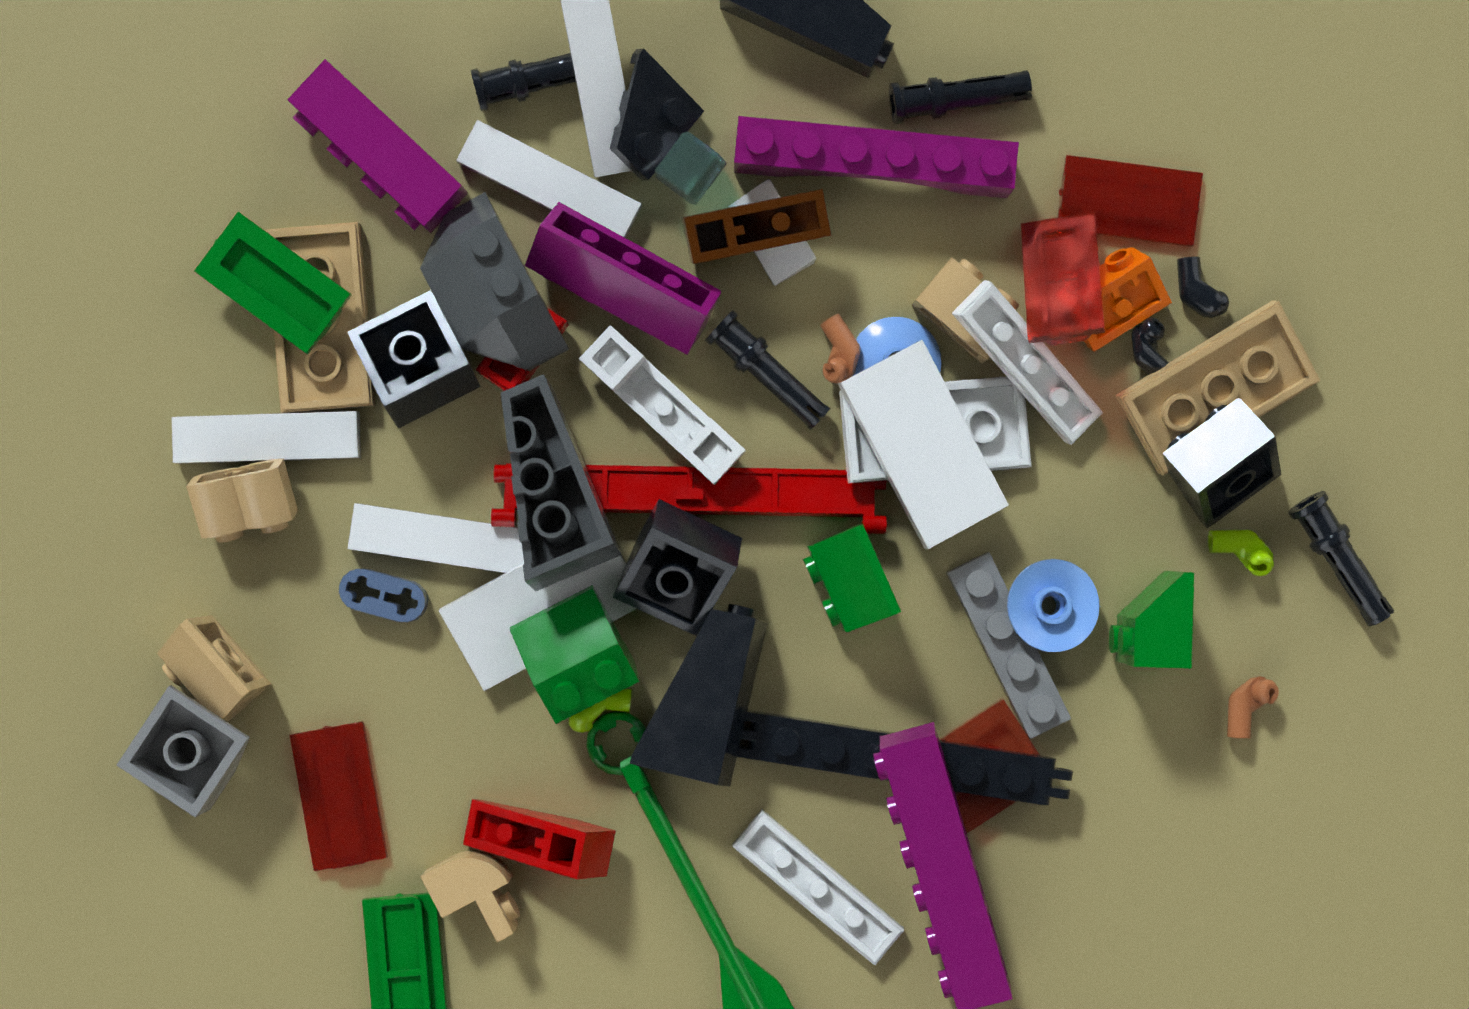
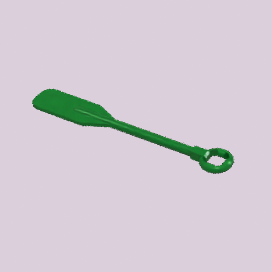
[586,711,794,1009]

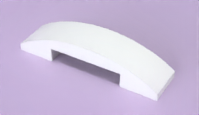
[579,325,746,485]

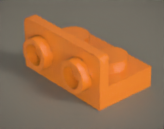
[1055,247,1172,352]

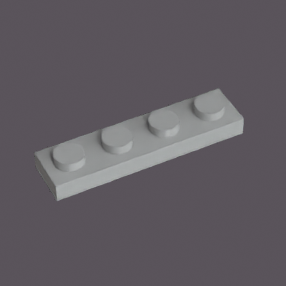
[946,552,1071,739]

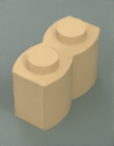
[186,458,298,543]

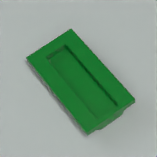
[194,212,352,354]
[362,892,447,1009]

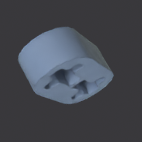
[339,569,428,622]

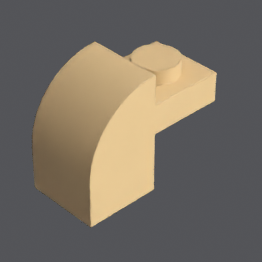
[420,851,520,942]

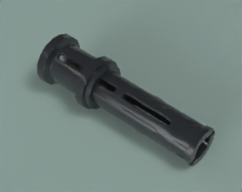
[471,53,576,111]
[889,70,1032,125]
[705,310,831,430]
[1288,491,1394,626]

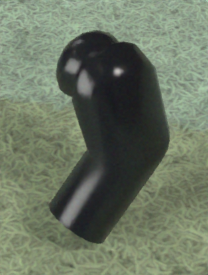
[1177,257,1229,318]
[1131,317,1169,375]

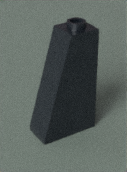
[720,0,894,78]
[630,604,768,787]

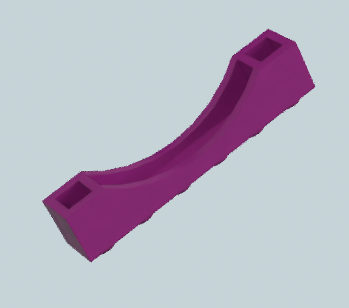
[734,116,1019,198]

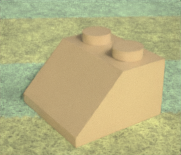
[157,615,271,722]

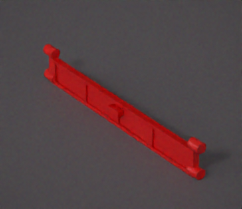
[491,463,887,534]

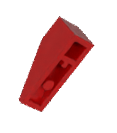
[463,799,616,880]

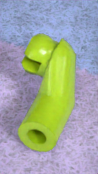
[1208,529,1274,576]
[569,689,632,733]

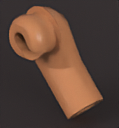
[820,313,861,384]
[1227,676,1279,738]

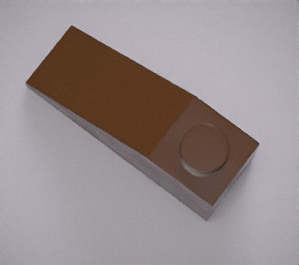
[681,189,832,264]

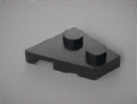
[610,48,704,180]

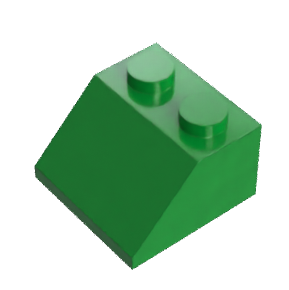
[803,524,901,633]
[1109,571,1194,669]
[510,585,640,724]

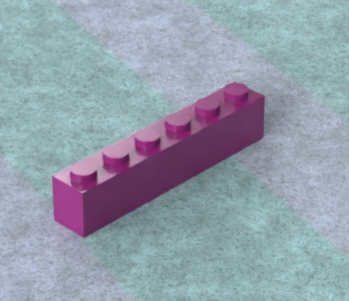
[873,722,1013,1009]

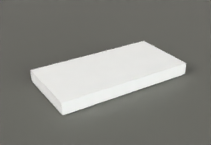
[838,340,1009,549]
[839,377,1032,484]
[439,555,636,691]

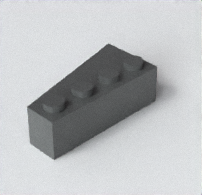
[501,374,622,592]

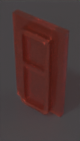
[1056,155,1203,247]
[1021,212,1105,345]
[290,721,388,871]

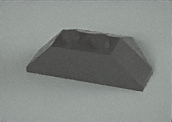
[420,192,569,371]

